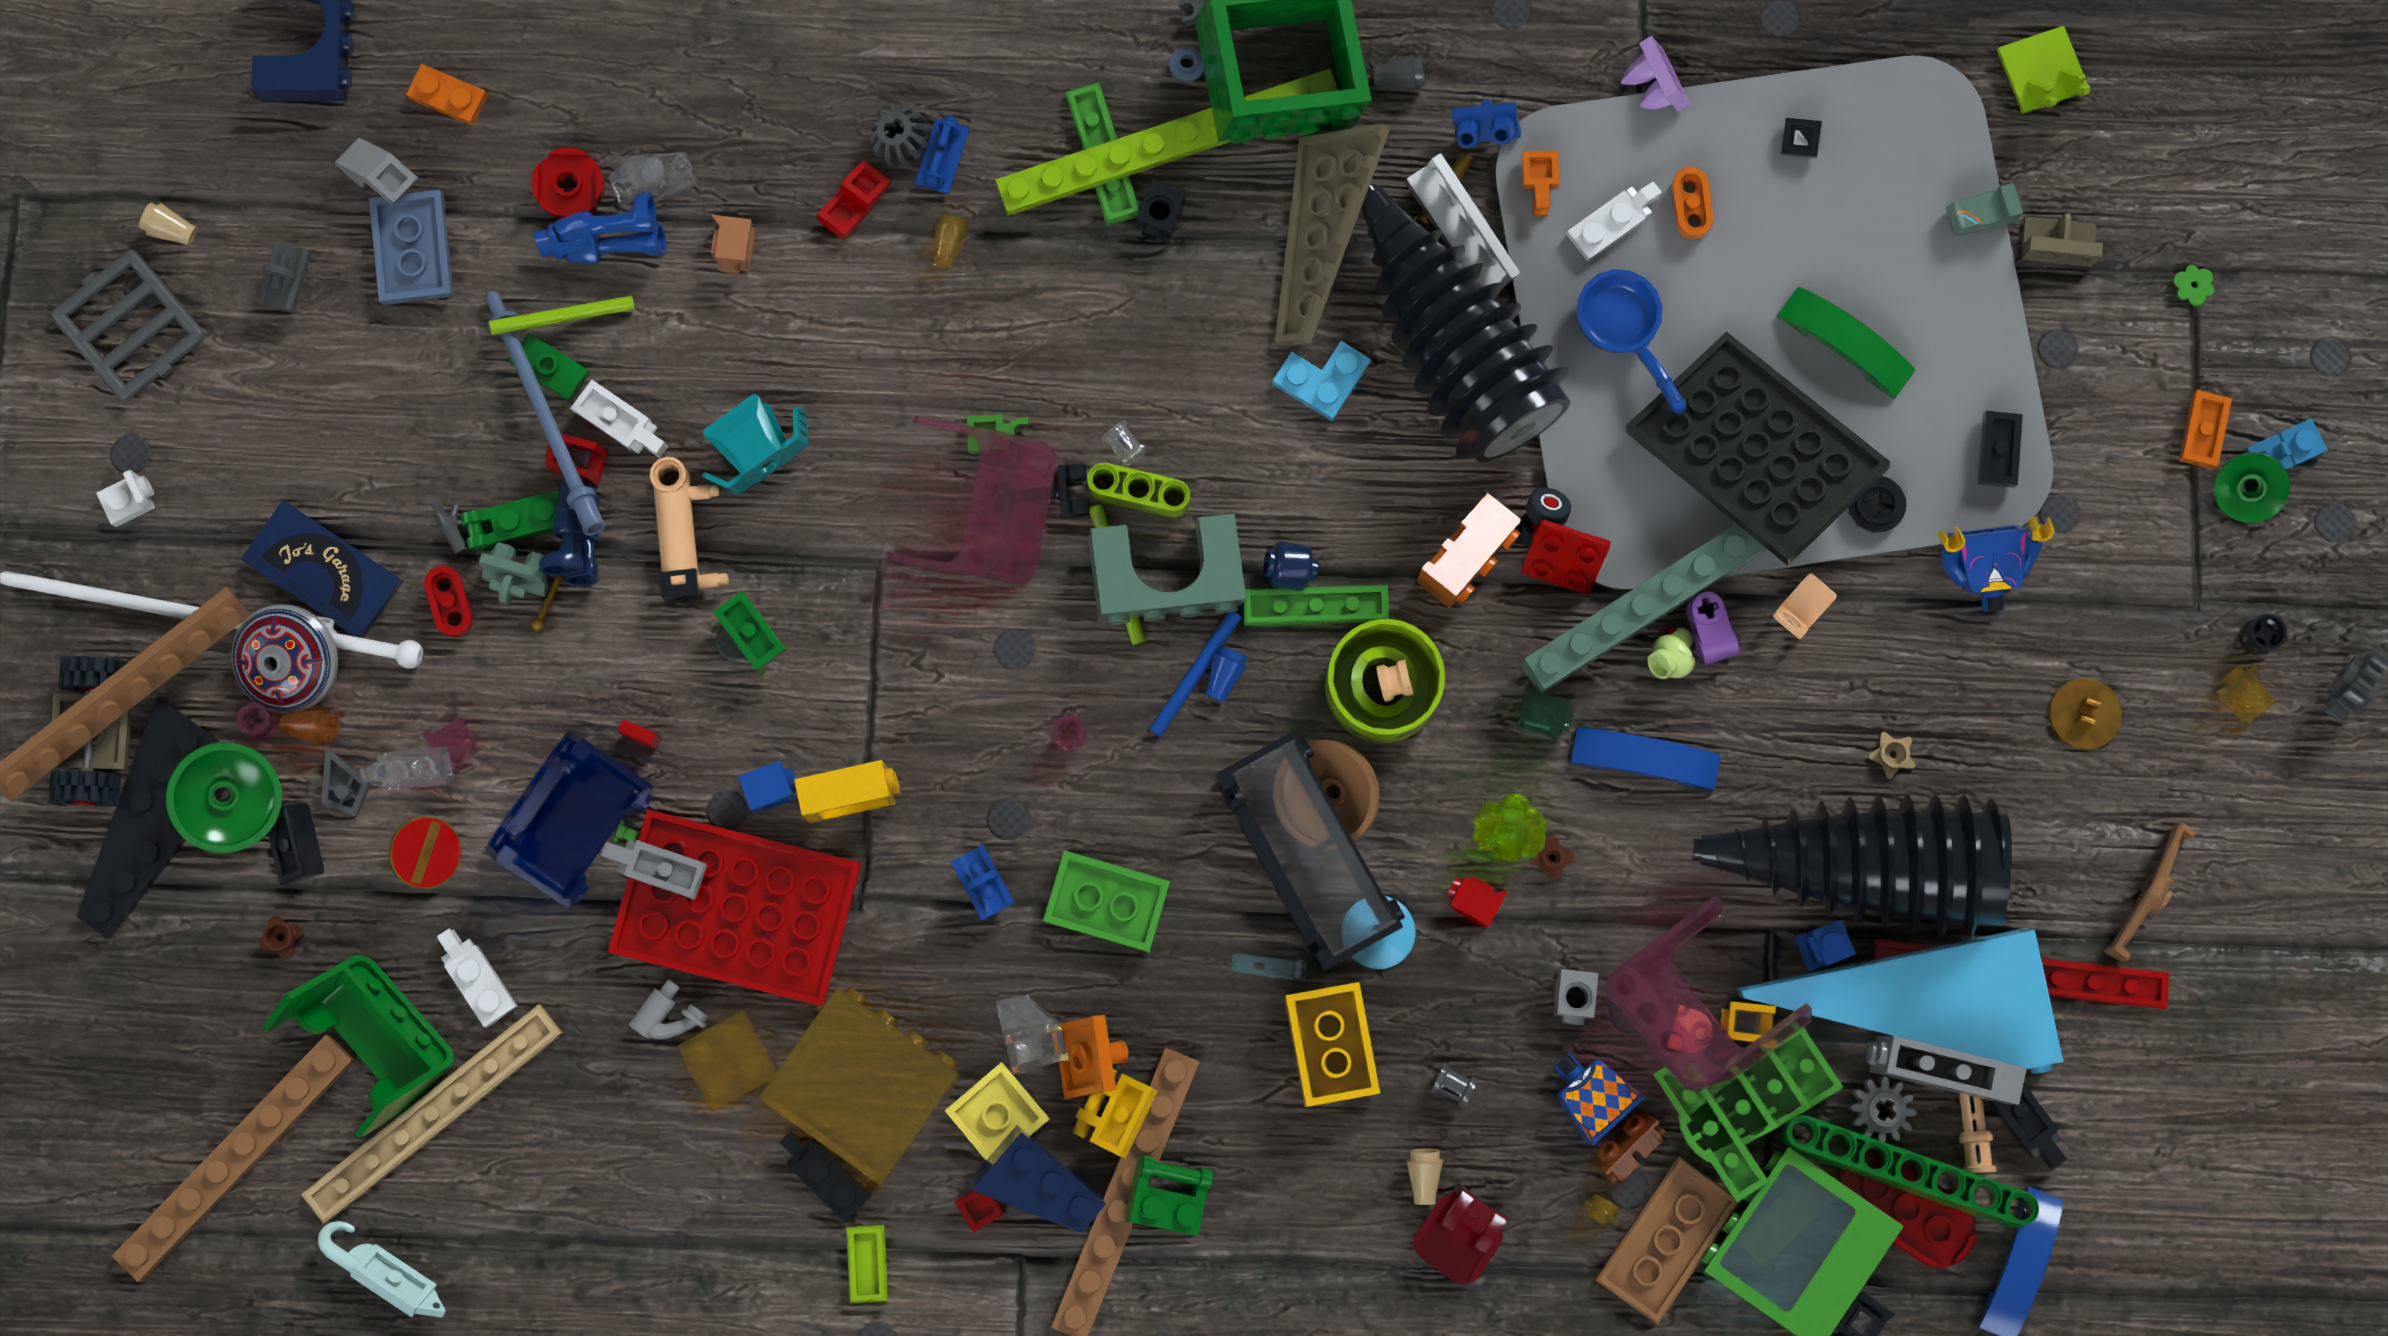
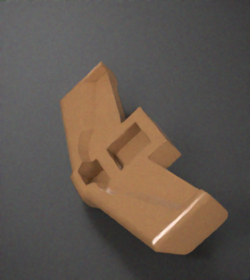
[2104,823,2196,962]

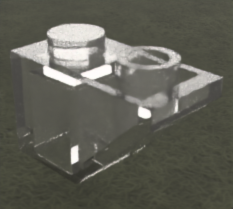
[608,152,699,208]
[995,995,1069,1074]

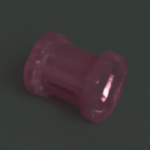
[236,703,280,740]
[1053,715,1086,752]

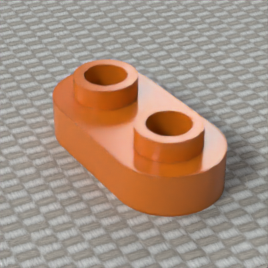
[1671,167,1714,240]

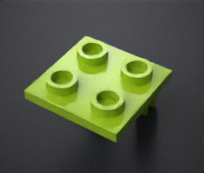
[1997,26,2090,114]

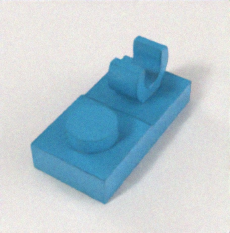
[2243,418,2328,470]

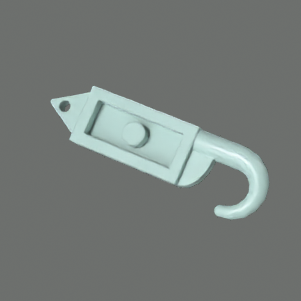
[318,1221,446,1317]

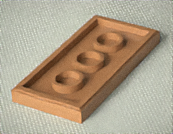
[1594,1157,1740,1324]

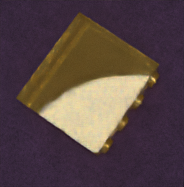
[758,987,961,1185]

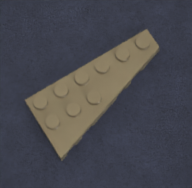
[1275,123,1390,347]

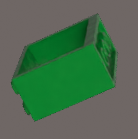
[1195,0,1372,144]

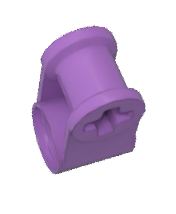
[1686,592,1739,666]

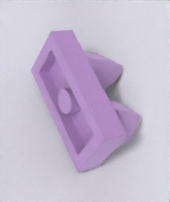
[1621,36,1691,112]

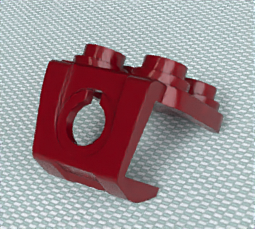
[1414,1183,1509,1284]

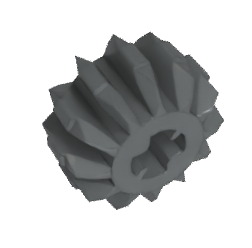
[868,104,929,166]

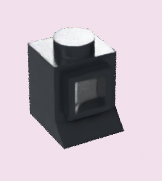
[1835,1291,1895,1336]

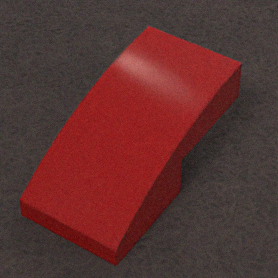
[817,160,891,241]

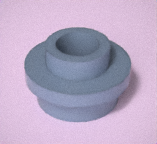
[1169,47,1204,83]

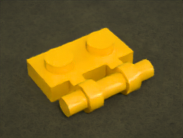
[1072,1069,1158,1159]

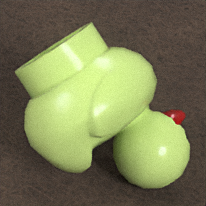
[1647,627,1695,679]

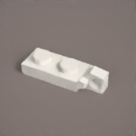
[1566,181,1662,262]
[570,379,668,458]
[437,928,518,1028]

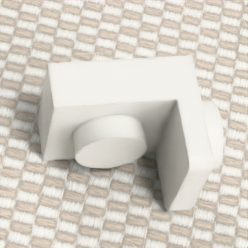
[96,470,155,527]

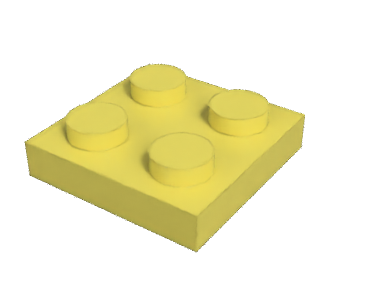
[945,1062,1050,1160]

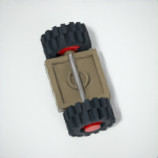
[49,656,132,807]

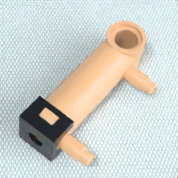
[650,457,729,604]

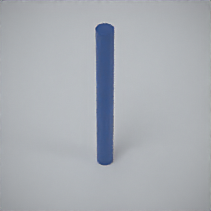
[1149,611,1242,737]

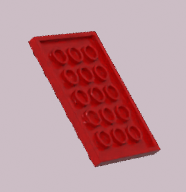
[608,809,862,1007]

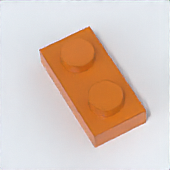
[406,64,488,126]
[2178,390,2232,470]

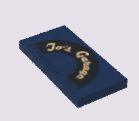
[241,500,404,638]

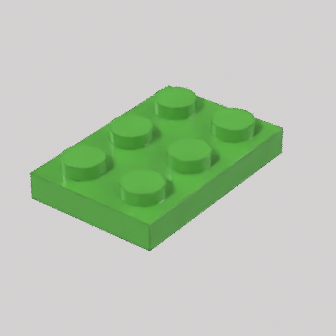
[1043,850,1170,953]

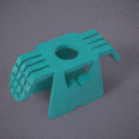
[701,394,809,495]

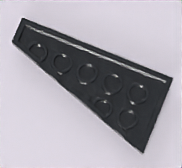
[76,696,226,939]

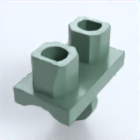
[479,542,548,605]

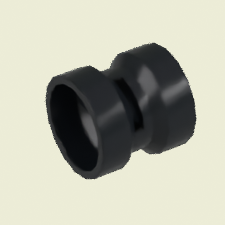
[2239,614,2287,655]

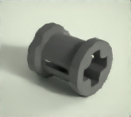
[1430,1062,1478,1108]

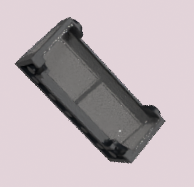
[1215,731,1405,974]

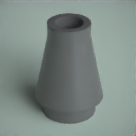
[1373,55,1425,90]

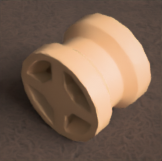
[1376,659,1414,702]

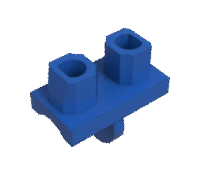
[1451,99,1522,149]
[951,844,1015,921]

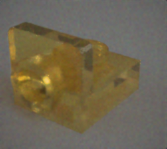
[2216,665,2276,725]

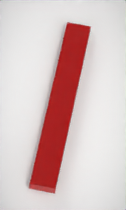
[1872,939,2169,1009]

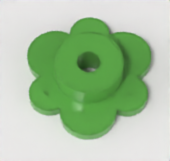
[2173,265,2214,306]

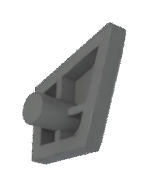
[321,749,371,817]

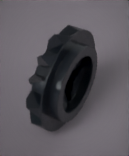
[1848,476,1906,533]

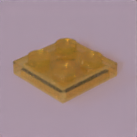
[677,1010,779,1112]

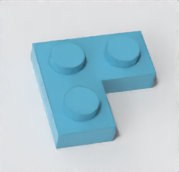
[1272,341,1371,422]

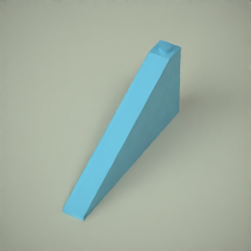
[1736,928,2063,1074]

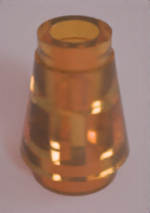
[280,709,339,746]

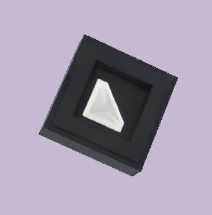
[1781,118,1822,158]

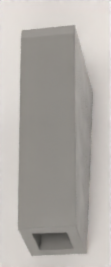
[1866,1036,2027,1105]

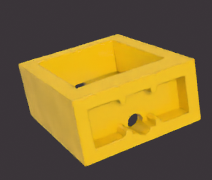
[794,760,900,823]

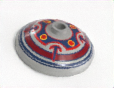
[231,604,338,714]

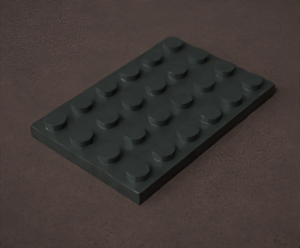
[1626,331,1890,566]

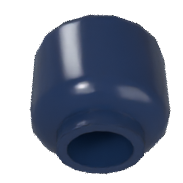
[1263,541,1318,591]

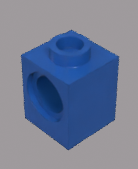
[738,760,797,814]

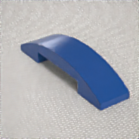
[1570,727,1721,791]
[1978,1186,2063,1336]

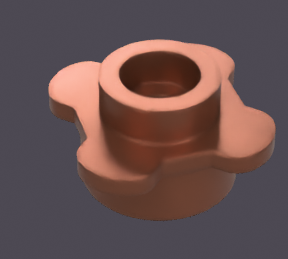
[1530,836,1575,880]
[259,916,303,959]

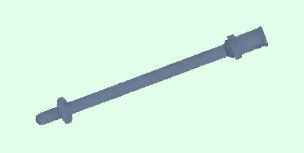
[486,291,606,536]

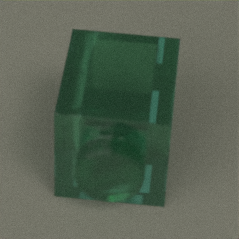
[1515,689,1574,740]

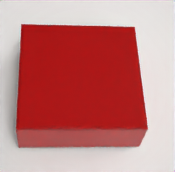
[618,719,662,750]
[954,1190,1006,1234]

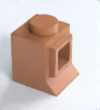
[711,214,756,274]

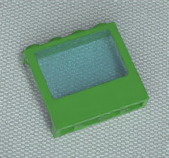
[1701,1147,1904,1336]

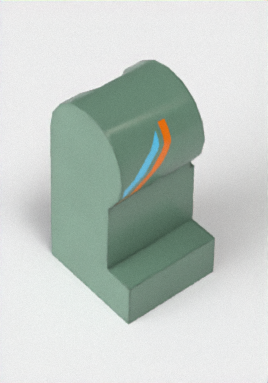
[1946,183,2023,236]

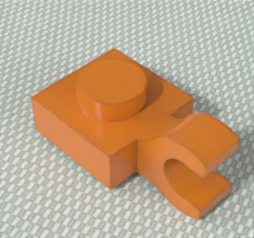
[1521,150,1560,216]

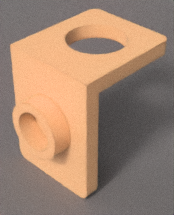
[1773,573,1837,640]

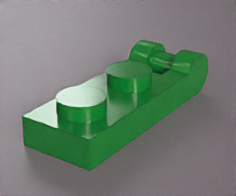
[460,490,559,551]

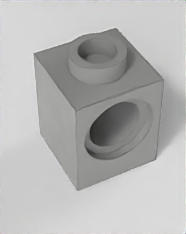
[1553,969,1599,1025]

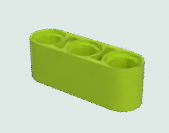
[1087,463,1190,518]

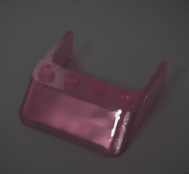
[886,416,1057,584]
[1606,896,1812,1091]

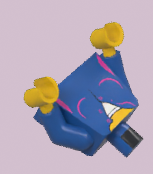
[1937,517,2055,612]

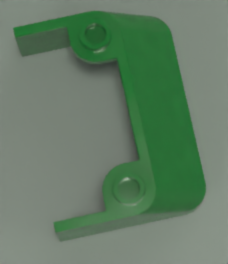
[262,955,454,1139]

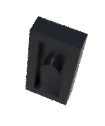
[1978,411,2023,488]

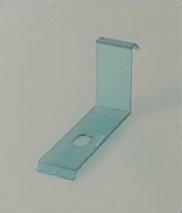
[1230,953,1306,980]

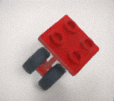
[1517,488,1611,594]

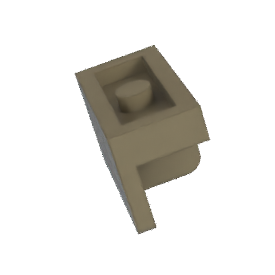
[2021,213,2103,267]

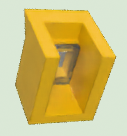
[1720,1002,1776,1044]

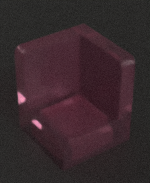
[422,718,482,769]

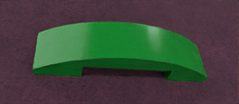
[1777,286,1916,399]

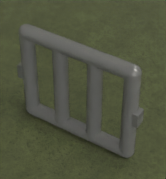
[51,249,206,402]

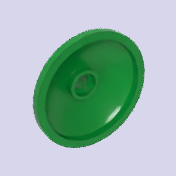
[166,742,282,853]

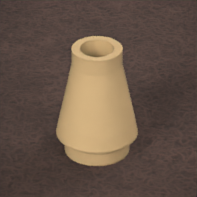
[139,202,198,246]
[1406,1148,1443,1205]

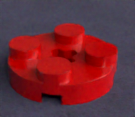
[531,147,605,219]

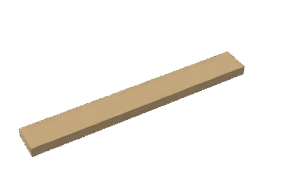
[301,1004,564,1224]

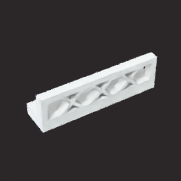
[1404,153,1520,286]

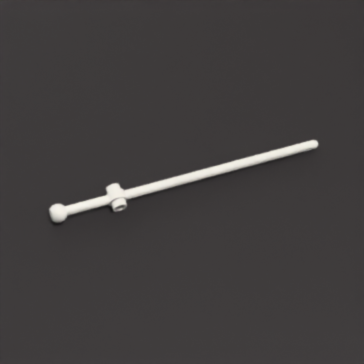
[0,571,423,669]

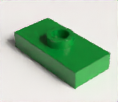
[508,333,590,402]

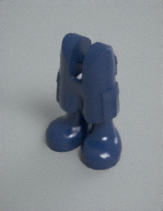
[539,477,600,587]

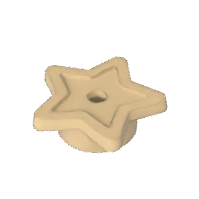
[1869,732,1916,779]

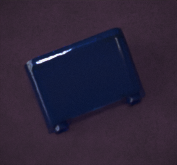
[485,730,654,909]

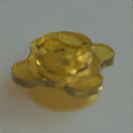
[1583,1193,1620,1227]

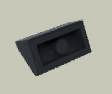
[268,803,325,885]

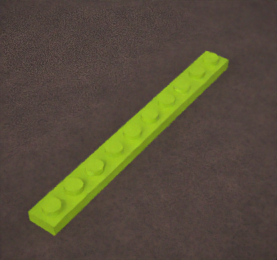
[996,69,1338,216]

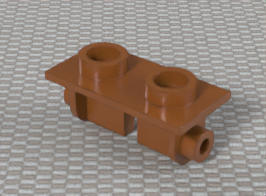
[1590,1110,1666,1185]

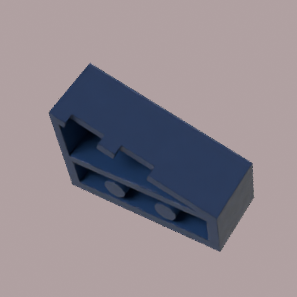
[968,1125,1106,1233]

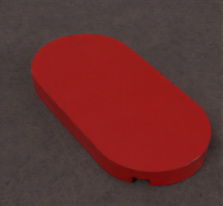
[1837,1150,1976,1268]

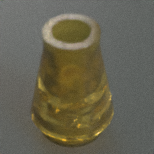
[932,213,970,269]

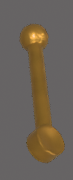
[530,575,563,632]

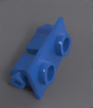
[915,115,970,194]

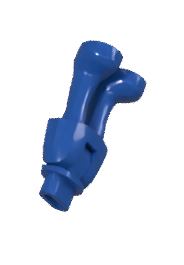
[534,192,667,264]

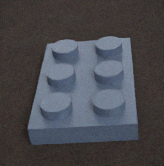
[369,189,454,305]

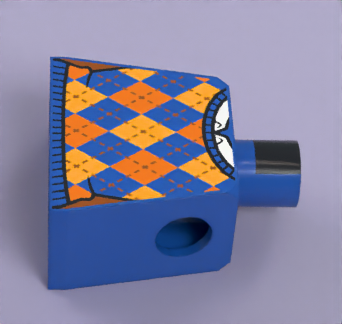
[1553,1052,1645,1145]

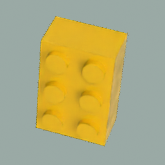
[1284,982,1380,1107]

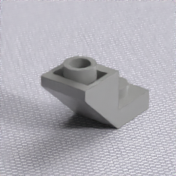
[334,138,418,206]

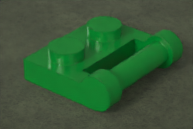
[1124,1155,1213,1236]

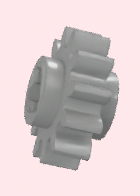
[1847,1077,1917,1142]

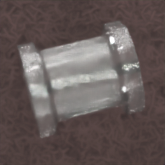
[1101,421,1148,467]

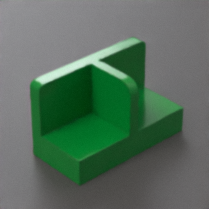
[713,590,787,676]

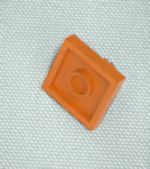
[1053,1015,1128,1099]

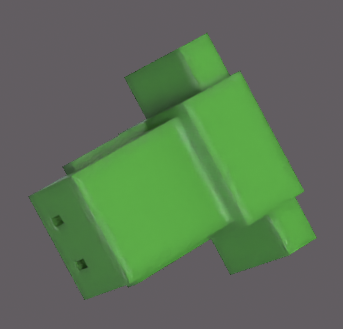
[613,820,639,842]

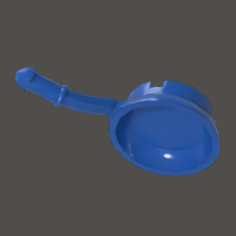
[1576,269,1686,414]

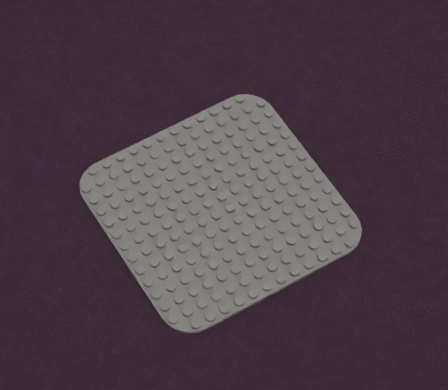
[1495,55,2053,591]

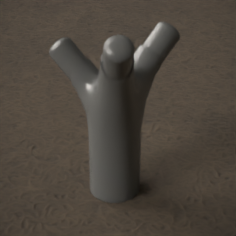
[429,501,468,555]

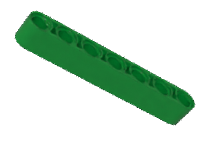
[1781,1115,2039,1229]

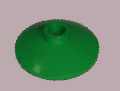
[2214,452,2290,523]

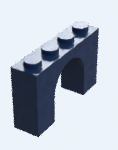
[251,0,355,102]

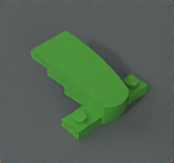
[1653,1024,1844,1202]

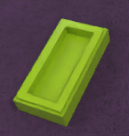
[846,1225,889,1303]

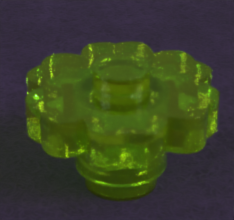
[1473,794,1548,862]

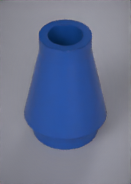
[1205,646,1247,702]

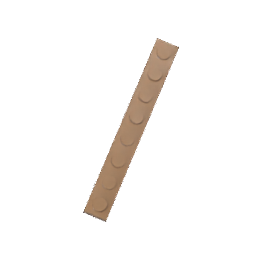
[0,587,251,802]
[112,1035,355,1282]
[1051,1047,1200,1336]

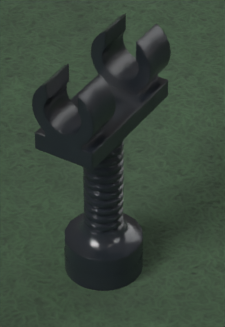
[993,463,1090,519]

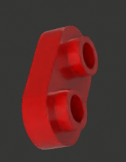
[424,565,474,638]

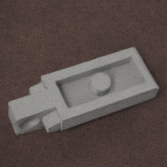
[601,840,708,900]

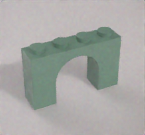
[1088,514,1246,625]

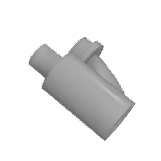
[628,979,708,1040]

